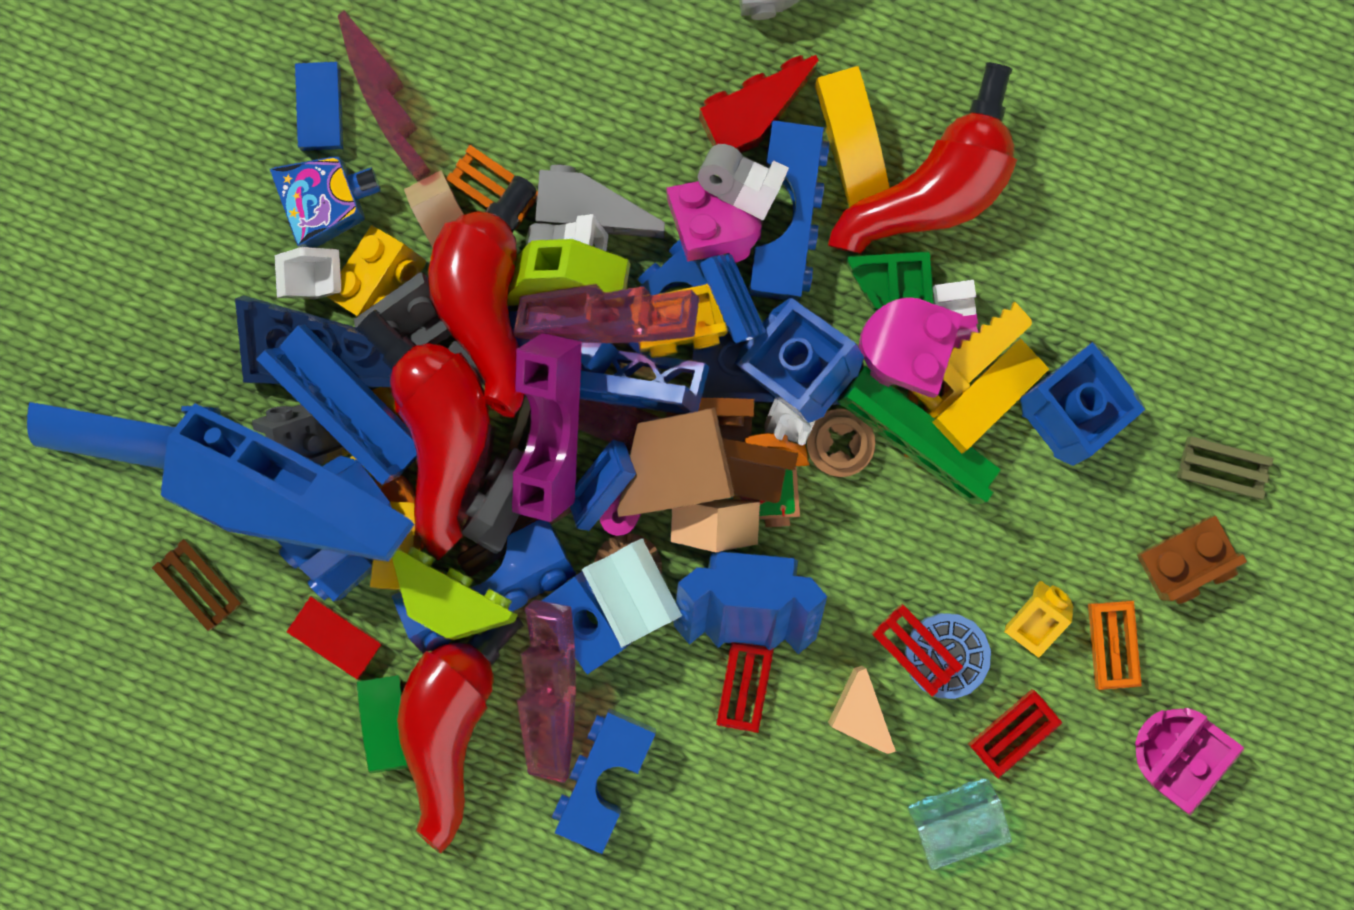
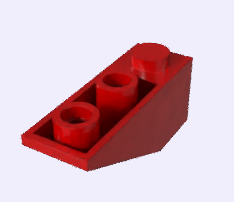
[699,55,819,154]

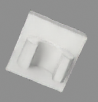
[764,398,815,445]

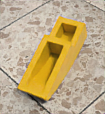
[815,65,890,207]

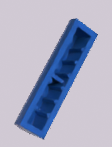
[27,402,175,469]

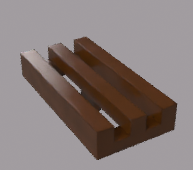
[152,539,244,631]

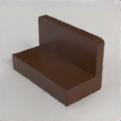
[722,438,798,503]

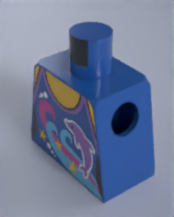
[270,157,381,248]

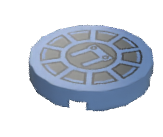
[904,613,991,699]

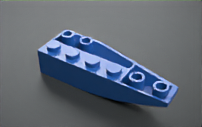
[161,403,415,562]

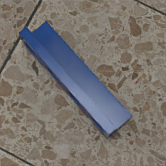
[256,324,417,485]
[579,351,709,415]

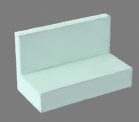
[582,538,682,647]

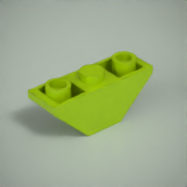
[507,239,631,306]
[392,546,518,640]

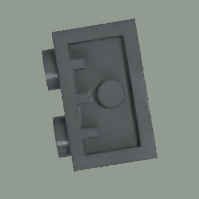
[353,272,451,345]
[252,404,350,465]

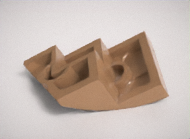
[617,408,735,517]

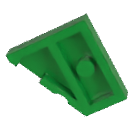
[846,252,934,313]

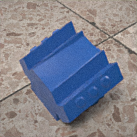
[674,552,828,655]

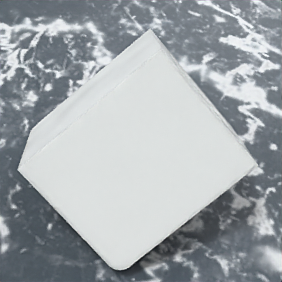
[275,247,341,300]

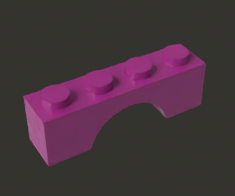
[512,333,582,522]

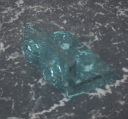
[908,778,1012,871]

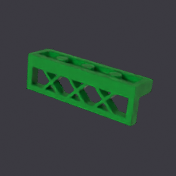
[837,366,1001,504]

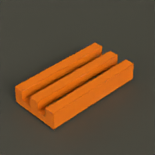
[446,145,538,230]
[1088,600,1142,690]

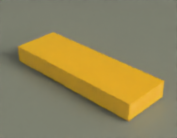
[932,338,1049,454]

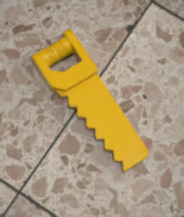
[911,302,1032,418]

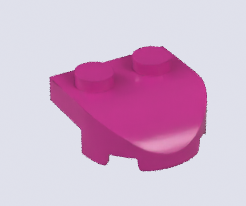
[666,181,762,263]
[859,298,963,398]
[1135,708,1244,816]

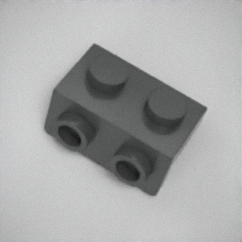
[461,448,524,554]

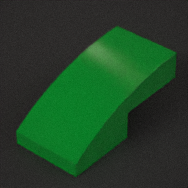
[357,675,408,774]

